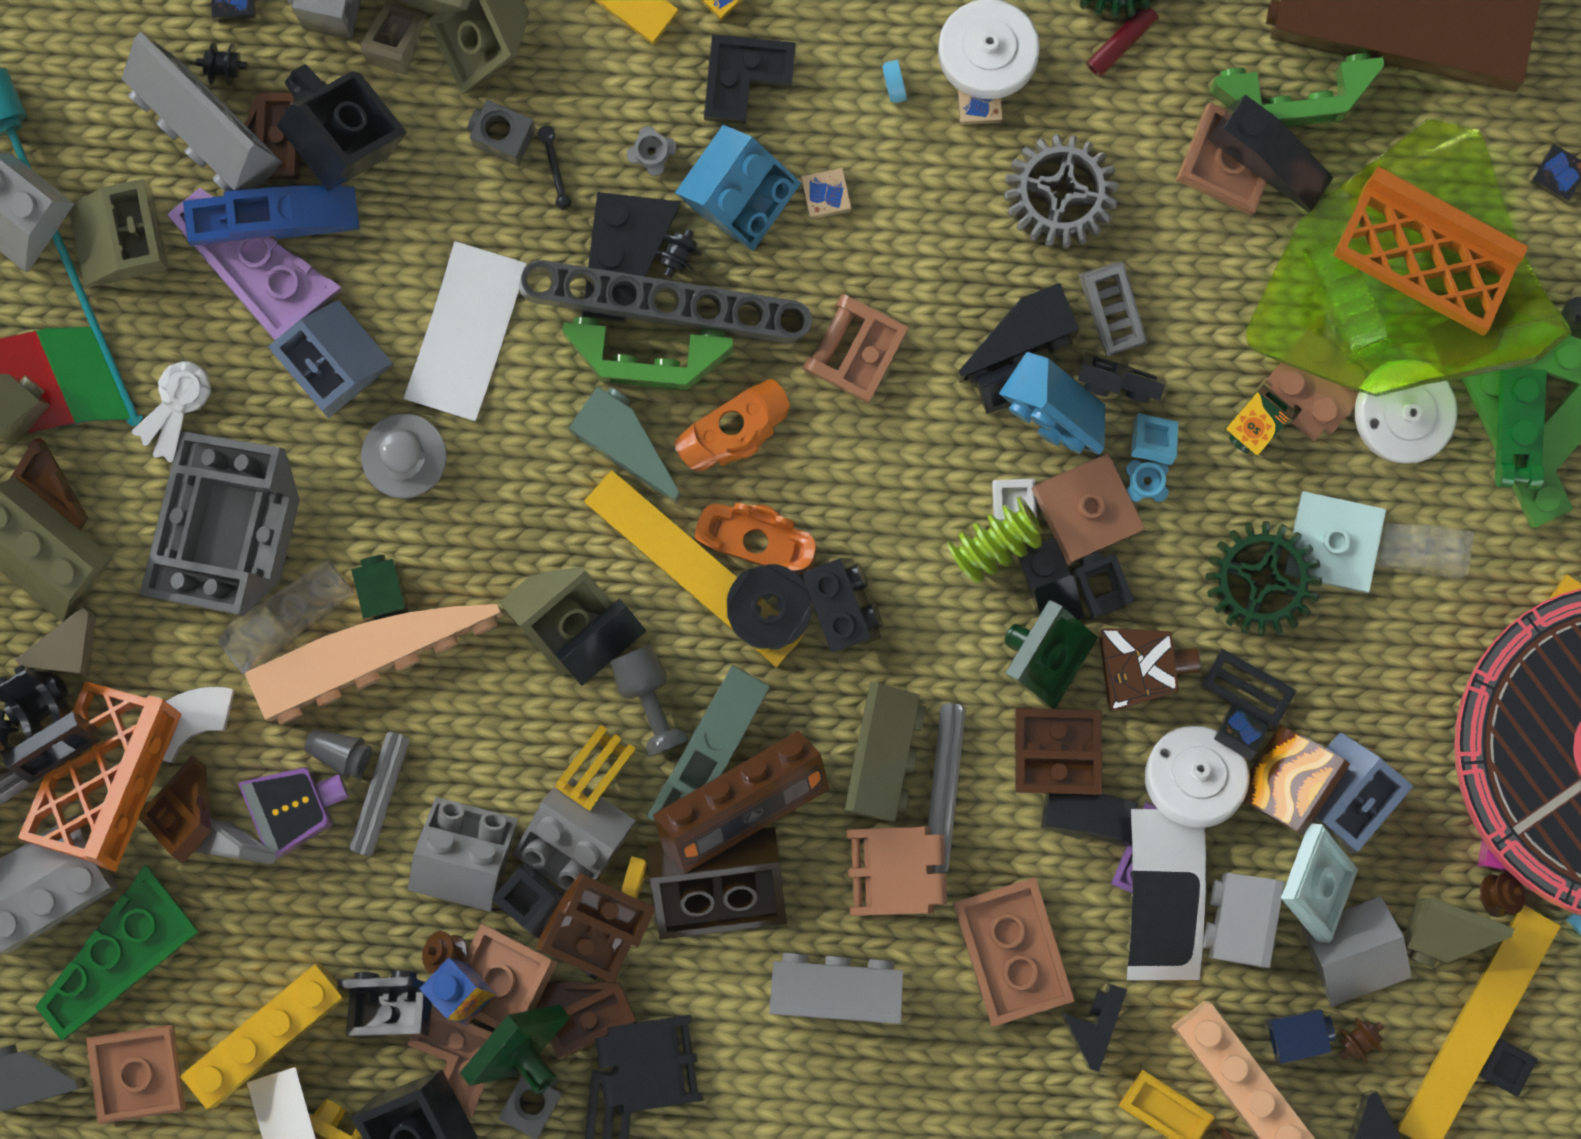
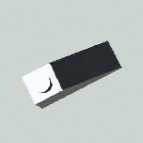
[1208,94,1333,213]

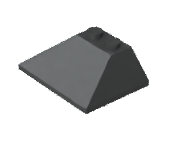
[140,431,300,616]

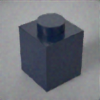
[1266,1009,1336,1064]

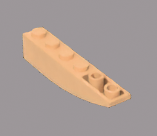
[244,604,504,725]
[1171,1001,1315,1139]

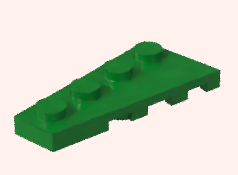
[35,865,200,1041]

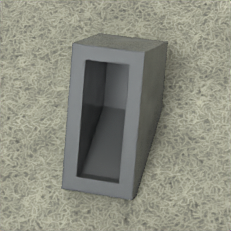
[0,1044,85,1112]

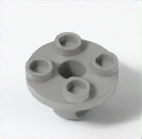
[361,414,448,500]

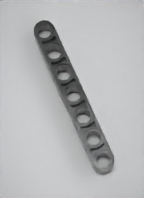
[519,260,812,343]

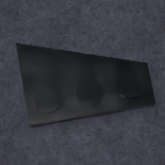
[582,192,681,324]

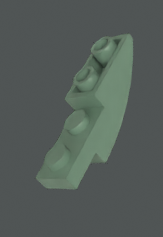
[647,664,770,821]

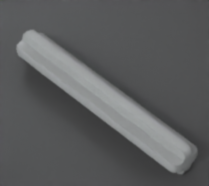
[928,703,966,873]

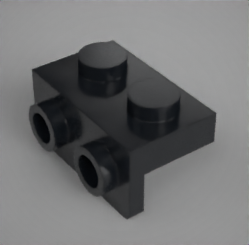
[803,558,883,652]
[337,971,432,1039]

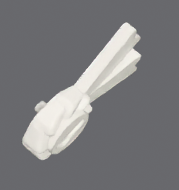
[132,361,211,463]

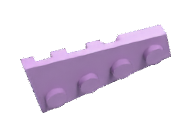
[167,188,342,341]

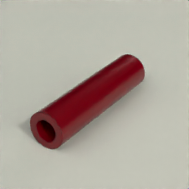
[1086,7,1159,78]

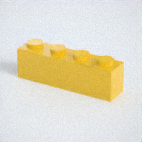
[180,963,349,1110]

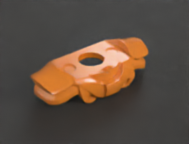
[674,379,790,471]
[695,503,817,575]

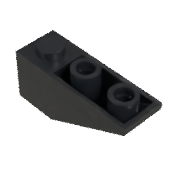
[957,283,1079,385]
[491,863,598,980]

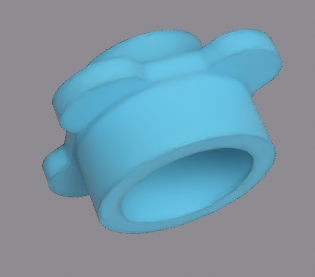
[1126,460,1169,502]

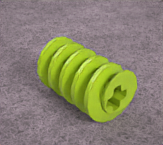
[948,496,1042,584]

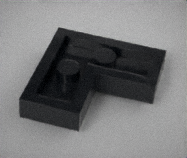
[704,34,796,124]
[1078,352,1166,403]

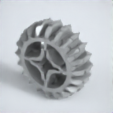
[1004,134,1119,249]

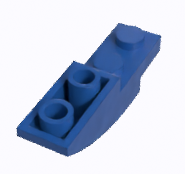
[183,186,360,246]

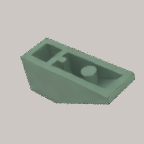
[569,386,681,504]

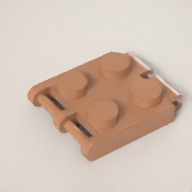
[1265,317,1380,441]
[847,826,947,916]

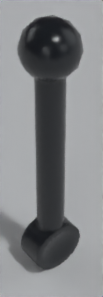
[538,126,572,210]

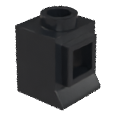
[1073,551,1134,620]

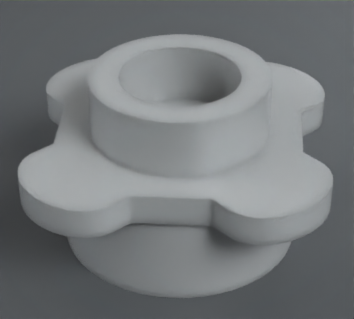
[627,126,676,176]

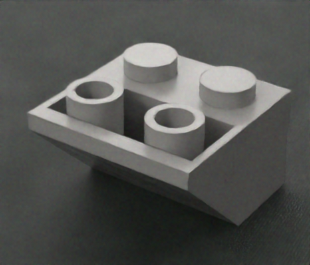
[512,778,636,891]
[408,797,518,912]

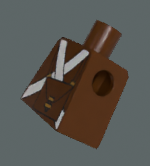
[1098,628,1201,713]

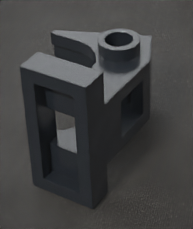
[0,665,101,783]

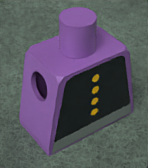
[238,767,349,860]

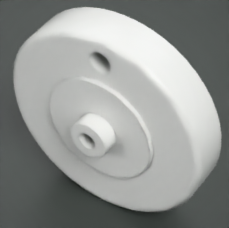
[938,0,1040,99]
[1355,361,1458,464]
[1145,726,1250,828]

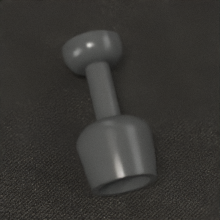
[611,646,689,757]

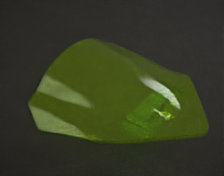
[1246,119,1571,397]

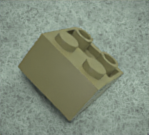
[69,179,169,288]

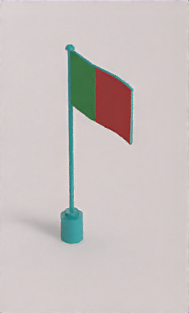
[0,68,143,433]

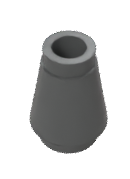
[304,729,372,778]

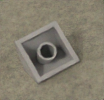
[1300,896,1412,1007]

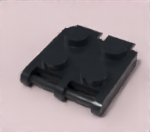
[595,1015,704,1114]

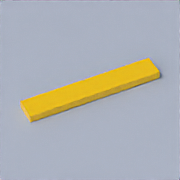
[584,470,804,668]
[1396,905,1561,1139]

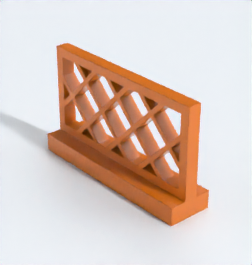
[1333,166,1528,336]
[18,681,182,872]

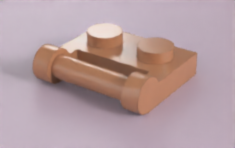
[802,294,909,404]

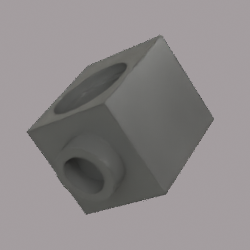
[467,100,536,166]
[498,1076,564,1139]

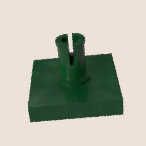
[1004,600,1098,709]
[460,1005,570,1094]

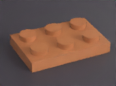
[953,877,1074,1027]

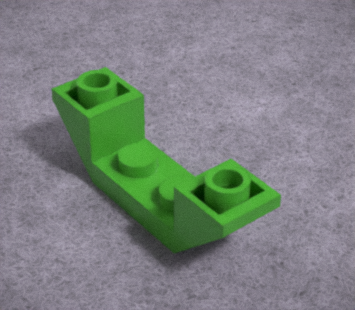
[1211,53,1384,127]
[562,317,734,391]

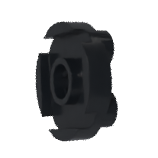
[727,564,811,650]

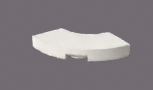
[163,687,235,763]

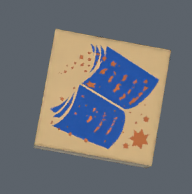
[957,89,1002,125]
[801,168,851,220]

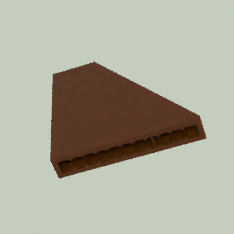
[1265,0,1541,92]

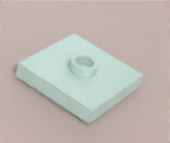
[1284,491,1386,593]
[1281,823,1358,943]

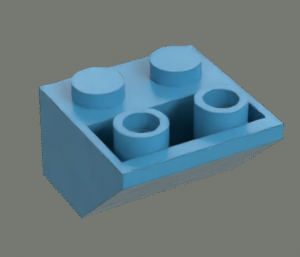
[675,125,801,251]
[999,352,1105,455]

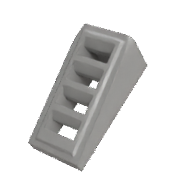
[1079,261,1147,356]
[195,819,276,864]

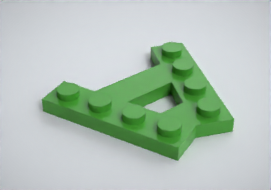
[1460,315,1581,528]

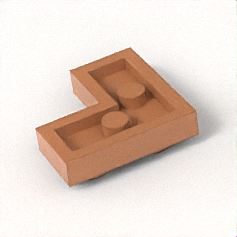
[408,1007,493,1118]

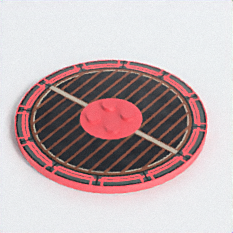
[1454,589,1581,916]

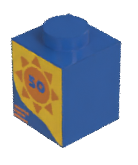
[420,957,496,1025]

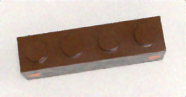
[653,731,830,874]

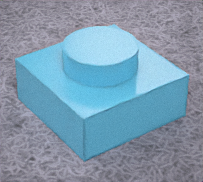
[1131,413,1178,465]

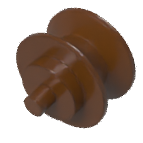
[1480,871,1526,917]
[422,931,468,974]
[1338,1017,1384,1065]

